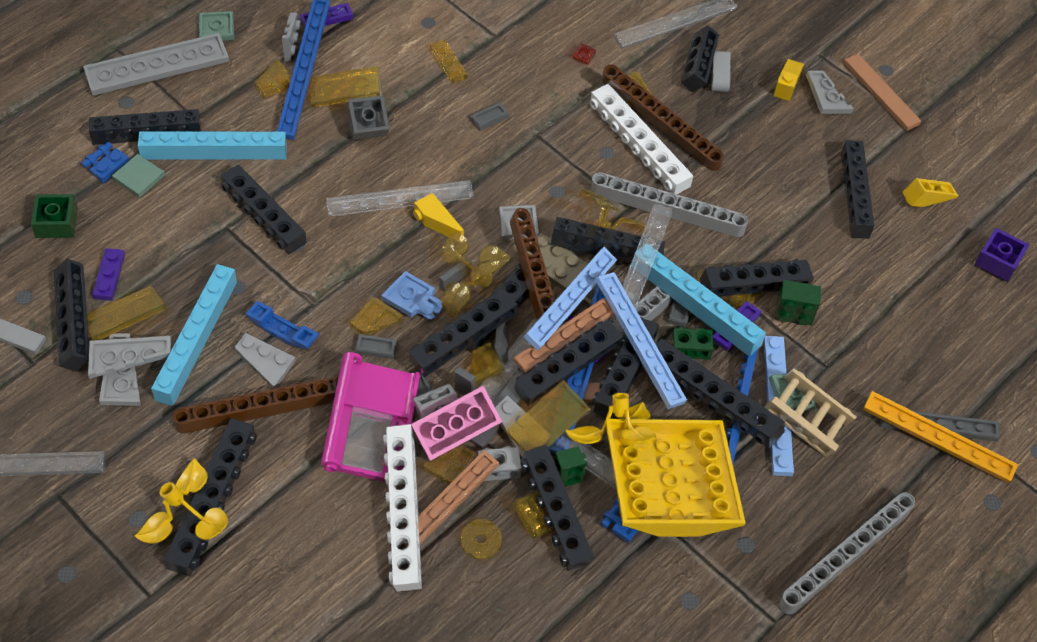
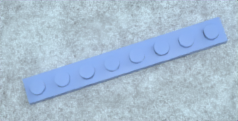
[523,247,617,350]
[596,272,687,409]
[763,336,794,476]

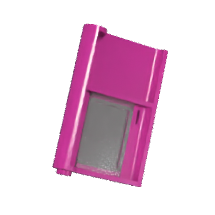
[321,352,420,482]

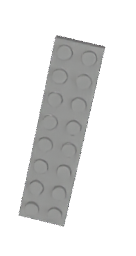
[83,33,229,96]

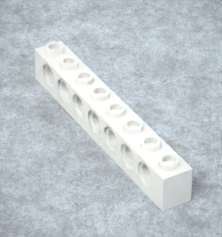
[590,84,693,194]
[384,424,422,591]

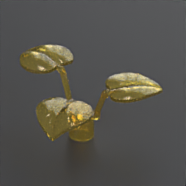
[580,189,652,236]
[442,233,511,317]

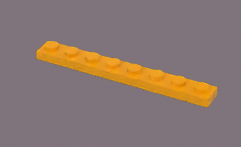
[863,391,1018,484]

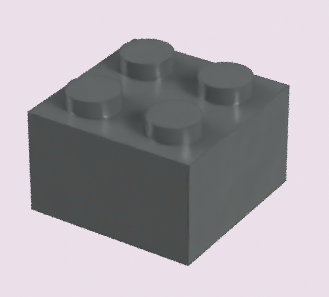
[346,95,389,140]

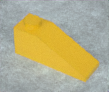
[774,59,804,101]
[902,178,959,207]
[413,193,464,242]

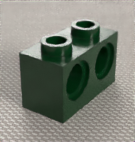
[671,327,713,360]
[554,446,587,487]

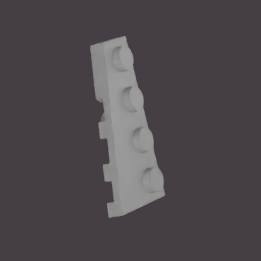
[99,333,141,406]
[88,336,172,379]

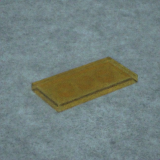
[310,66,380,108]
[87,285,167,341]
[506,380,590,452]

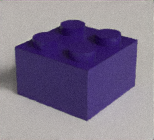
[975,228,1029,282]

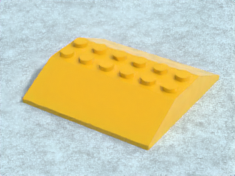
[605,419,746,537]

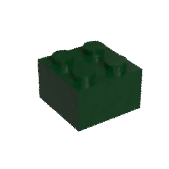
[31,194,78,238]
[775,280,821,326]

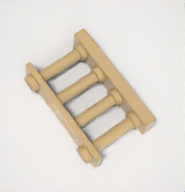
[764,368,856,458]

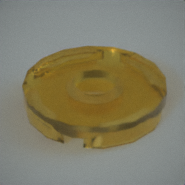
[460,519,502,560]

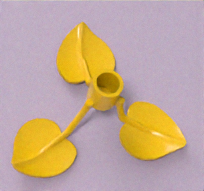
[566,393,656,444]
[135,459,228,543]

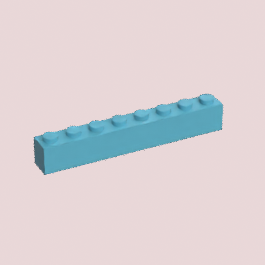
[138,132,287,159]
[632,244,766,357]
[151,264,237,406]

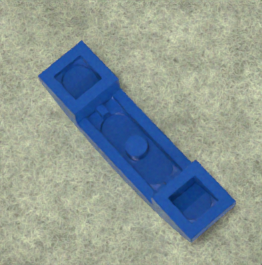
[246,301,319,349]

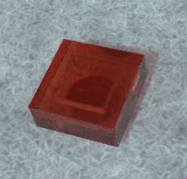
[573,43,596,65]

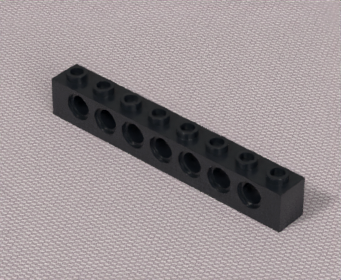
[656,339,785,448]
[164,418,257,577]

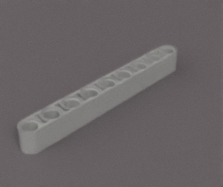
[591,172,748,237]
[779,492,915,615]

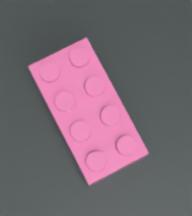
[411,386,502,461]

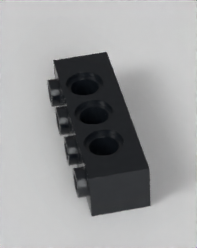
[681,25,720,92]

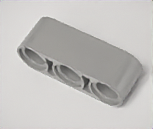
[711,51,730,93]
[634,287,673,321]

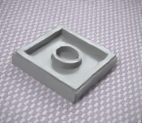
[499,205,539,240]

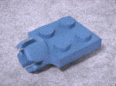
[382,271,442,319]

